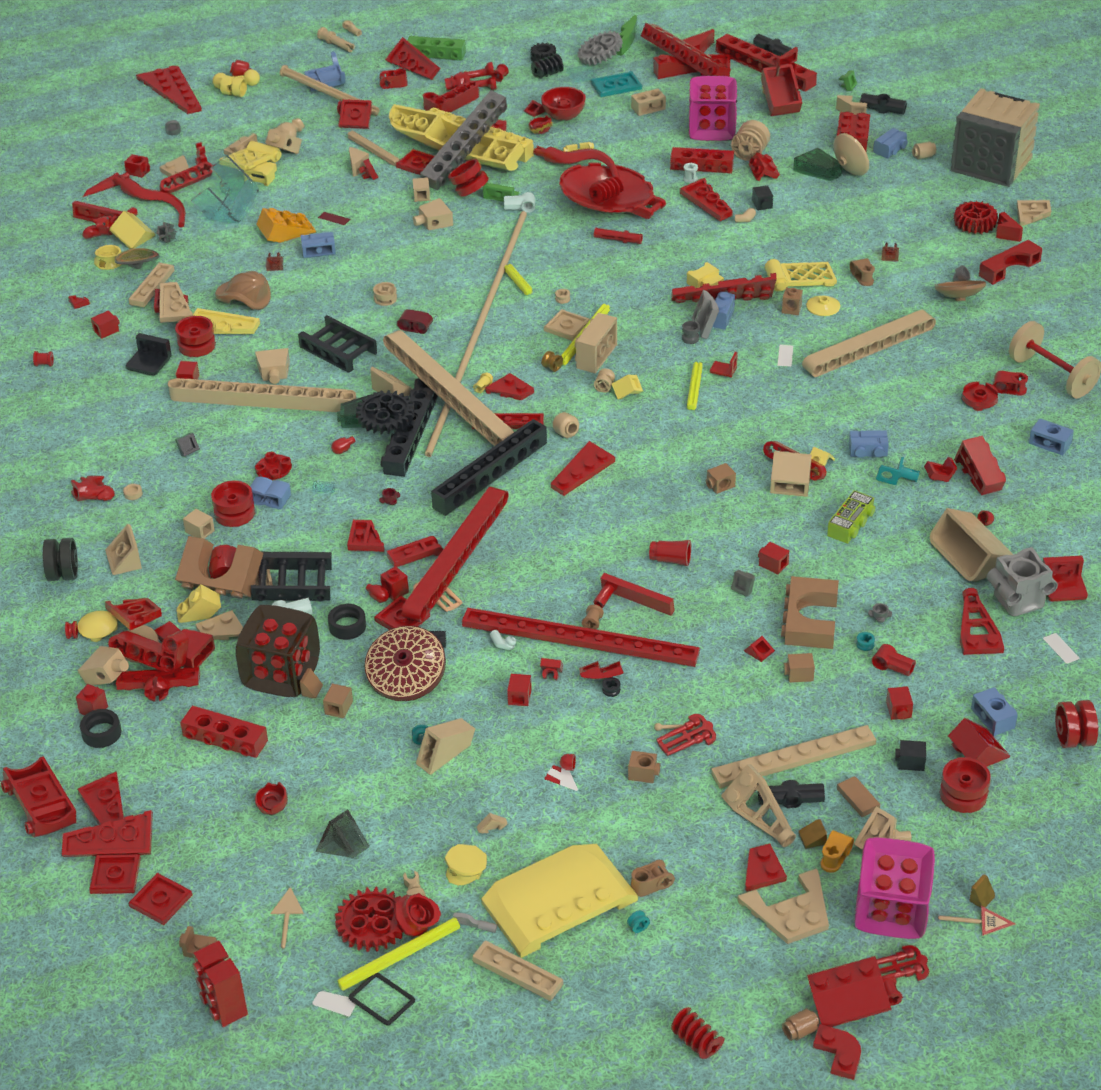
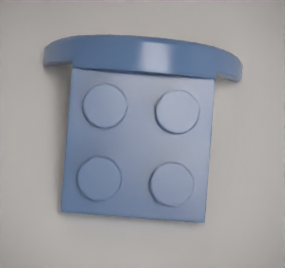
[304,51,346,91]

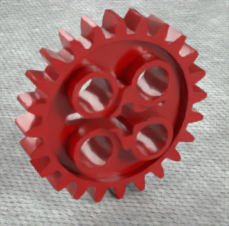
[335,887,403,952]

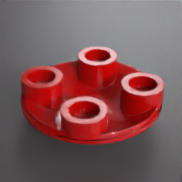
[255,451,292,480]

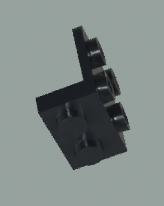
[126,333,172,375]

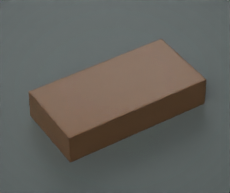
[837,776,880,817]

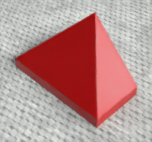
[774,47,798,72]

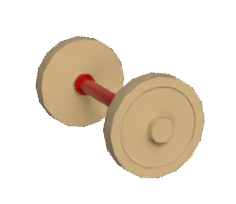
[1009,321,1101,399]

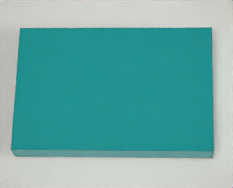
[591,71,642,97]

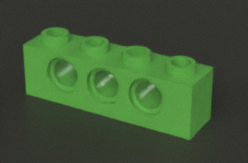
[407,36,466,60]

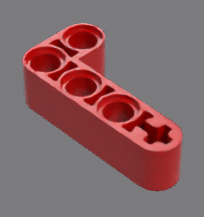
[423,80,479,113]
[108,630,189,673]

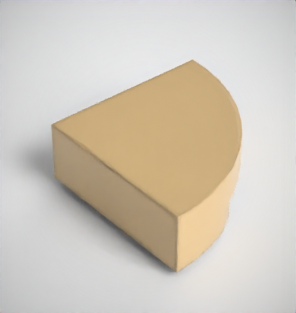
[477,813,508,833]

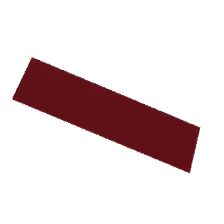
[318,212,351,226]

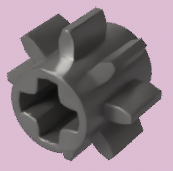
[156,222,177,243]

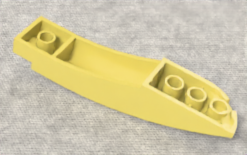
[389,104,524,171]

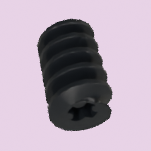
[531,54,564,79]

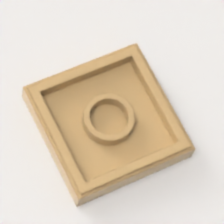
[544,309,590,341]

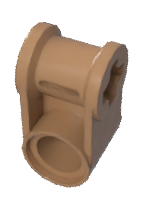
[850,258,875,286]
[631,860,675,897]

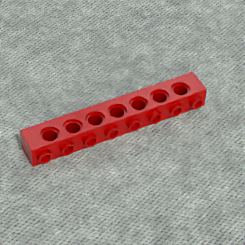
[641,23,731,77]
[716,34,817,92]

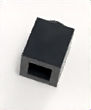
[752,185,773,211]
[895,740,926,771]

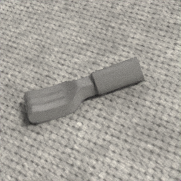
[453,913,498,933]

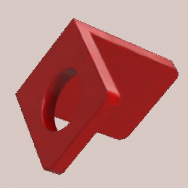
[710,352,738,378]

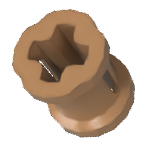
[582,605,604,630]

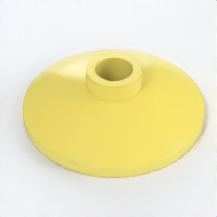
[806,295,840,316]

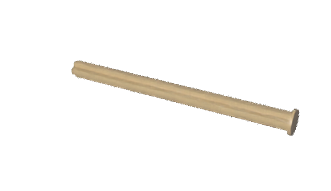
[280,65,380,116]

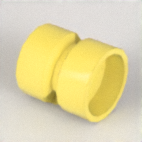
[220,75,247,97]

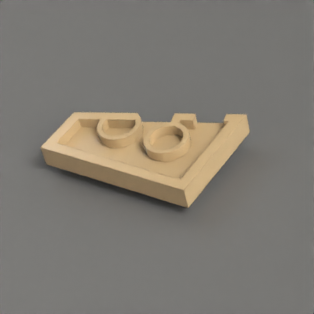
[159,282,194,323]

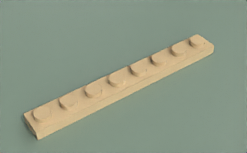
[711,725,876,789]

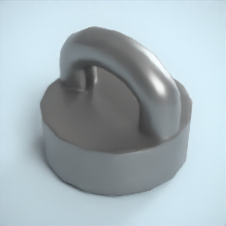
[165,120,181,135]
[953,265,970,281]

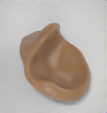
[215,271,271,310]

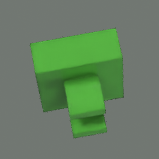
[839,70,857,91]

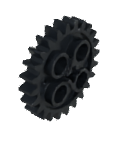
[356,390,415,435]

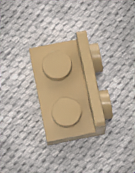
[224,133,258,155]

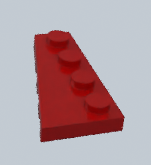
[385,37,441,80]
[62,810,153,857]

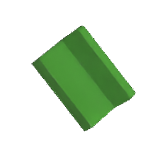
[483,183,519,202]

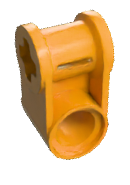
[820,830,854,873]

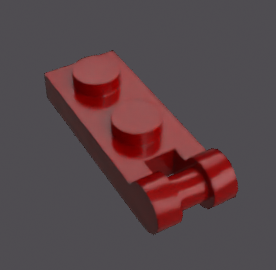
[387,536,443,567]

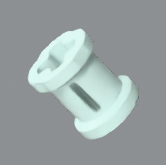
[684,163,698,183]

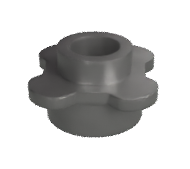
[868,603,892,623]

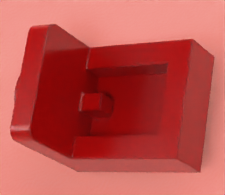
[924,457,957,482]

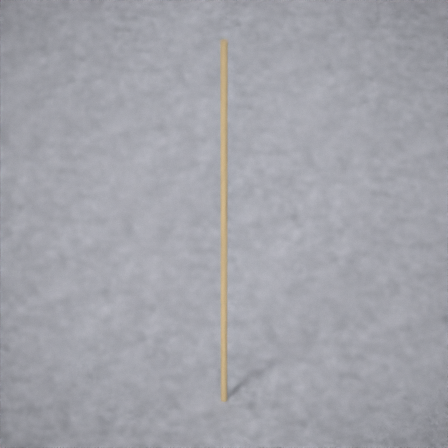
[425,211,527,457]

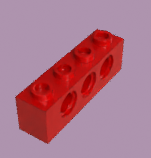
[670,147,734,173]
[180,705,268,758]

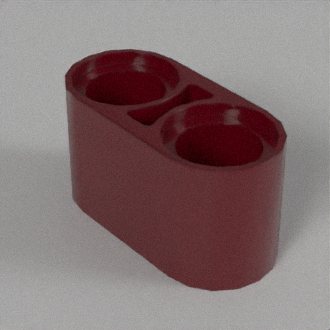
[397,309,433,334]

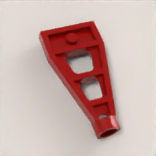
[960,588,1004,655]

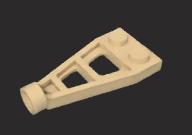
[721,764,796,847]

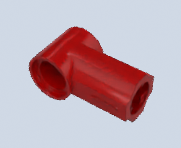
[871,644,916,676]

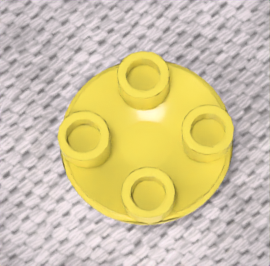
[78,611,118,642]

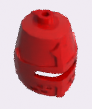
[209,545,237,579]

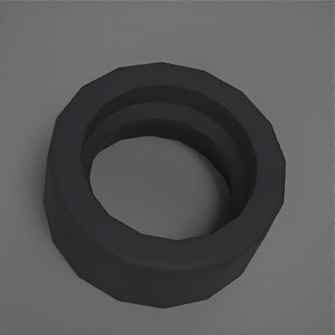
[328,603,366,640]
[80,709,122,748]

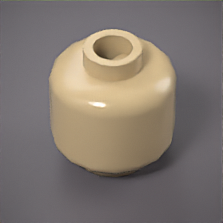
[553,412,579,438]

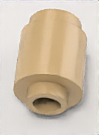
[912,142,936,159]

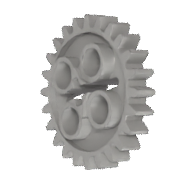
[577,31,623,66]

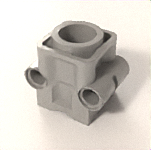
[987,547,1058,616]

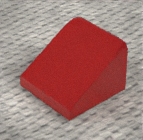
[524,100,545,117]
[744,636,775,662]

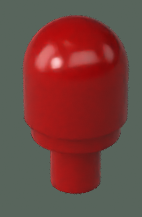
[331,436,356,454]
[366,584,389,603]

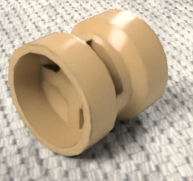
[594,368,615,393]

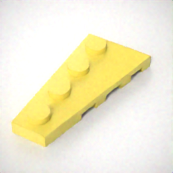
[193,308,260,334]

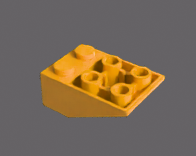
[256,208,316,243]

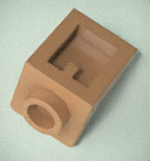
[179,926,217,958]

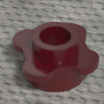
[379,488,400,505]

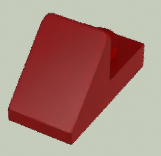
[996,212,1023,242]

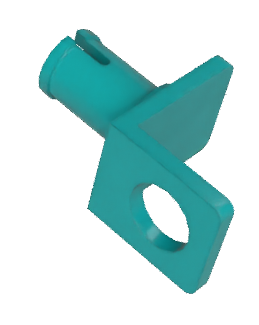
[876,457,920,485]

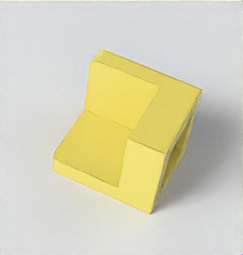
[612,375,643,399]

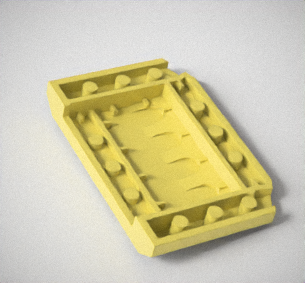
[481,844,638,958]

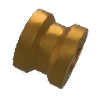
[541,351,563,372]

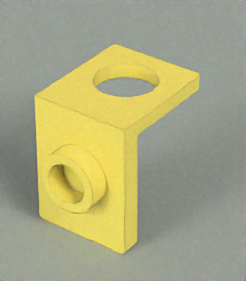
[810,447,835,475]

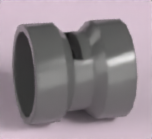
[682,321,699,344]

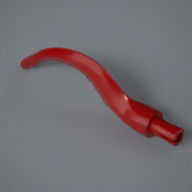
[534,146,619,177]
[113,174,186,227]

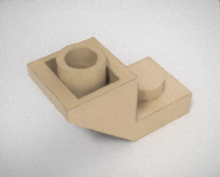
[836,95,867,115]

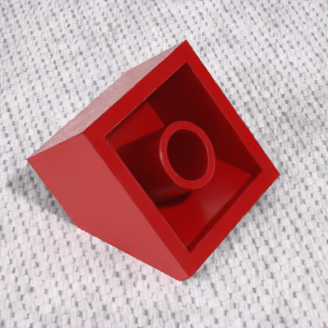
[948,717,1010,767]

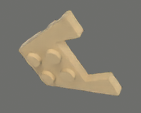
[738,869,829,944]

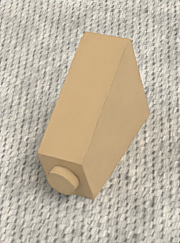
[416,718,475,774]

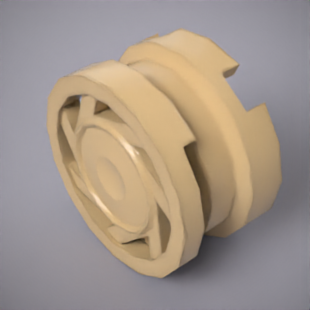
[373,282,397,306]

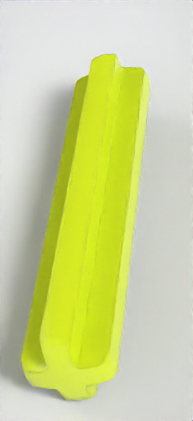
[504,264,532,295]

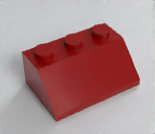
[807,956,892,1027]

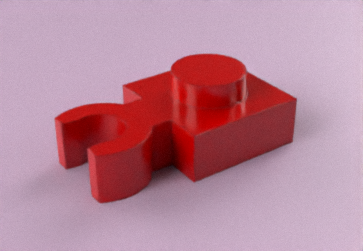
[195,142,209,171]

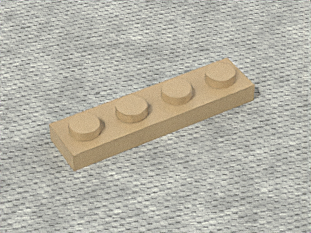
[128,263,175,307]
[473,940,563,1001]

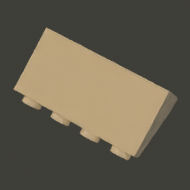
[930,508,1014,582]

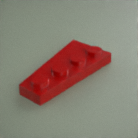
[680,178,733,221]
[551,441,615,496]

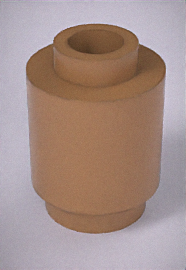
[782,1009,819,1041]

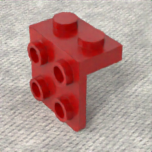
[1042,555,1088,602]

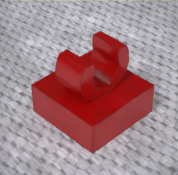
[359,158,379,180]
[540,658,563,681]

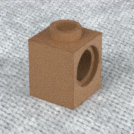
[782,288,803,316]
[706,463,736,494]
[628,751,661,783]

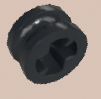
[602,677,621,697]

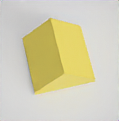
[110,211,156,249]

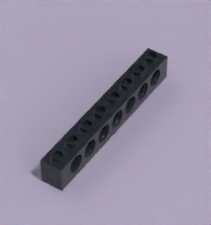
[380,377,438,477]
[431,419,547,516]

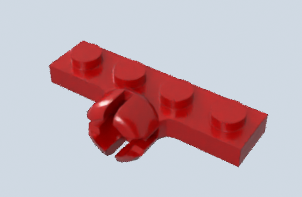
[116,667,200,702]

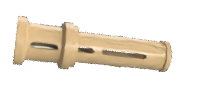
[317,27,355,52]

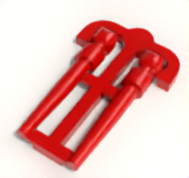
[656,714,716,756]
[876,945,929,981]

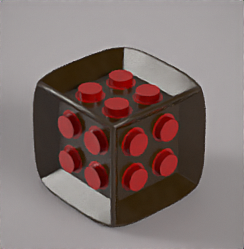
[236,605,320,697]

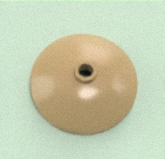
[833,133,869,176]

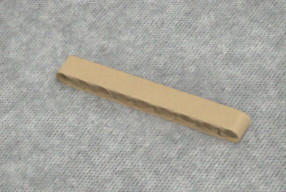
[802,310,936,377]

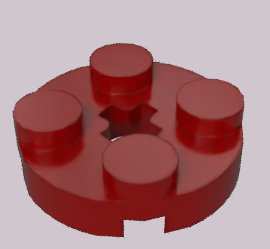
[962,381,998,411]

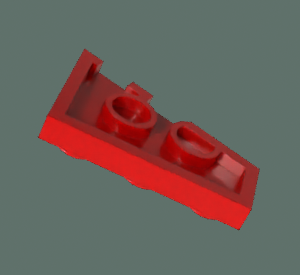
[78,771,124,825]

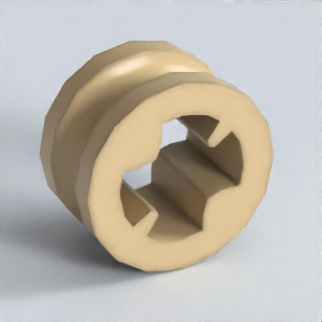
[555,289,570,304]

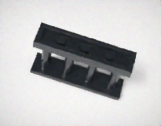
[298,315,377,373]
[251,551,332,602]

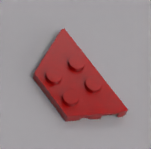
[105,598,162,630]

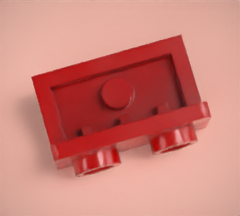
[748,152,780,181]

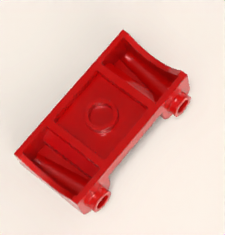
[1,756,76,837]

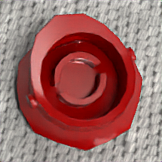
[395,893,441,936]

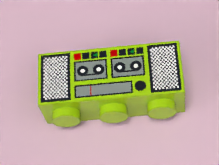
[827,490,876,544]

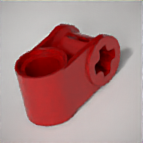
[379,68,408,89]
[993,370,1028,396]

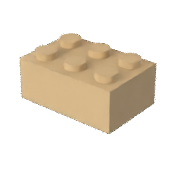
[575,313,617,374]

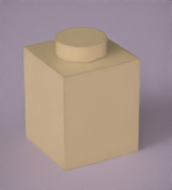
[413,178,430,202]
[183,509,215,539]

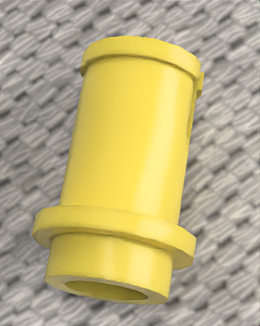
[473,373,493,394]

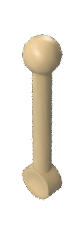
[654,723,698,731]

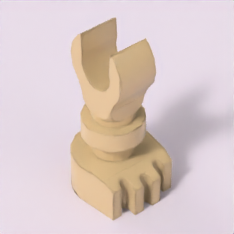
[403,871,426,896]

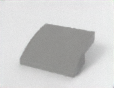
[692,290,719,339]

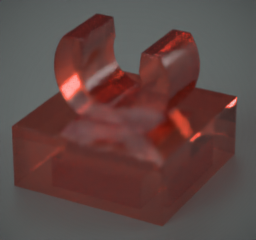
[882,243,899,262]
[266,252,284,271]

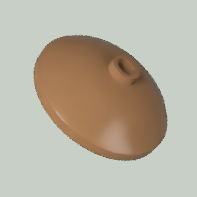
[934,280,986,301]

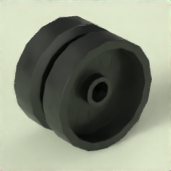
[43,537,78,581]

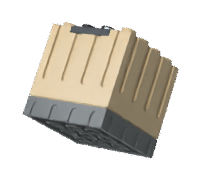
[950,88,1040,187]

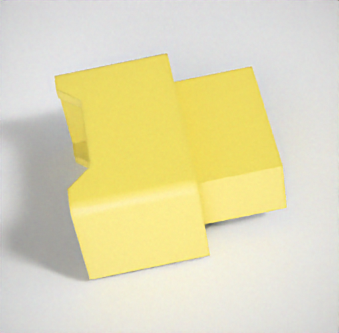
[243,162,277,186]
[687,262,724,288]

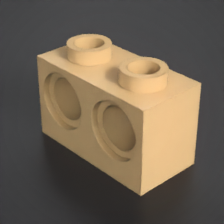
[631,88,666,116]

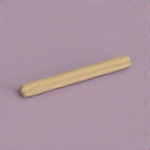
[348,130,400,166]

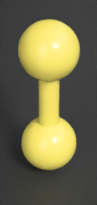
[212,69,260,89]

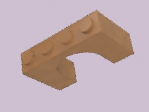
[175,536,263,599]
[781,576,839,649]

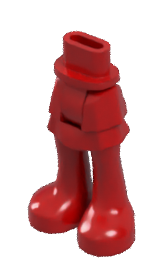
[444,62,497,90]

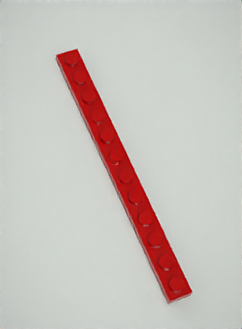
[462,607,700,667]

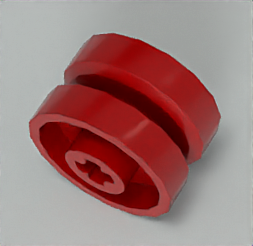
[448,159,489,197]
[175,316,216,357]
[211,480,255,527]
[1055,700,1098,748]
[940,757,991,813]

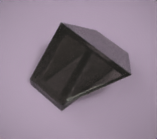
[315,809,370,858]

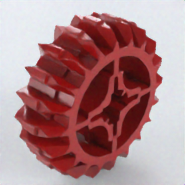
[954,200,998,234]

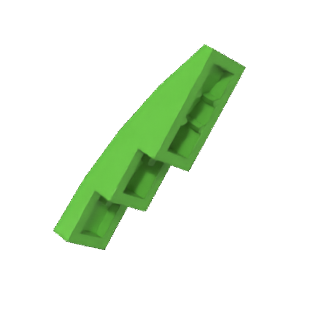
[617,15,637,56]

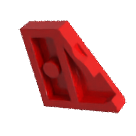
[347,519,385,552]
[745,843,787,892]

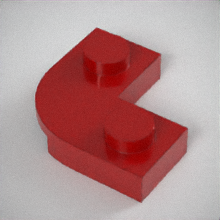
[813,1024,861,1080]

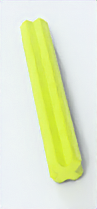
[687,362,703,410]

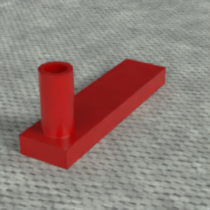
[72,201,138,222]
[593,573,675,616]

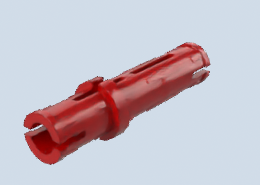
[594,227,643,244]

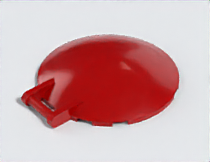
[559,162,666,219]

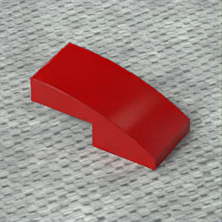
[579,661,624,679]

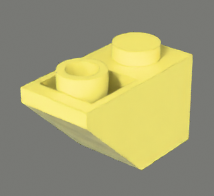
[177,585,221,623]

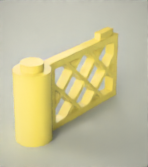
[219,141,282,170]
[764,259,837,291]

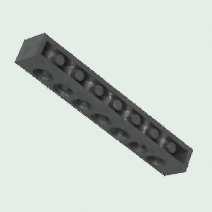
[420,90,507,190]

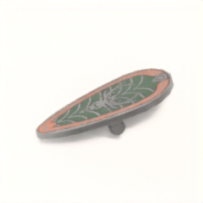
[115,248,159,269]

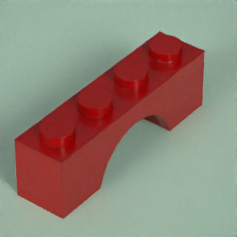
[979,239,1043,285]

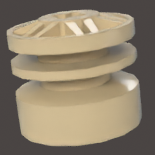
[731,120,770,161]

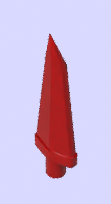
[83,172,130,197]

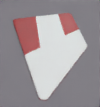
[544,765,578,791]

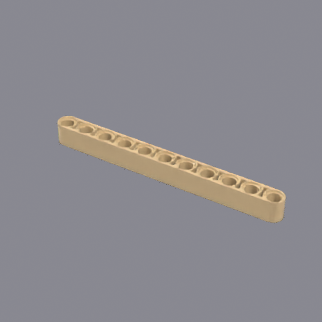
[383,330,514,446]
[168,378,357,413]

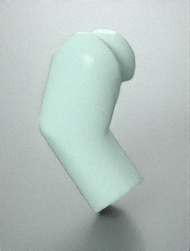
[490,630,516,650]

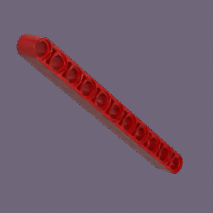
[402,487,509,622]

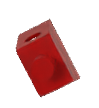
[165,629,215,668]

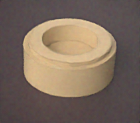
[123,484,143,500]

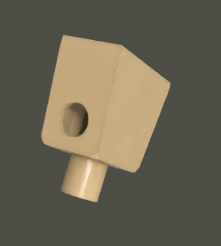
[265,129,302,154]
[413,198,453,230]
[255,348,290,384]
[78,646,129,686]

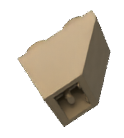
[770,451,812,497]

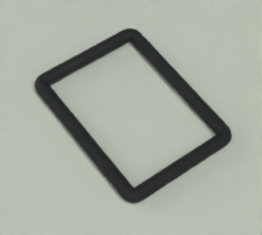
[348,972,415,1025]

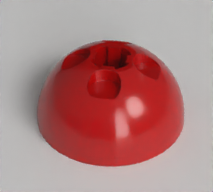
[541,87,586,121]

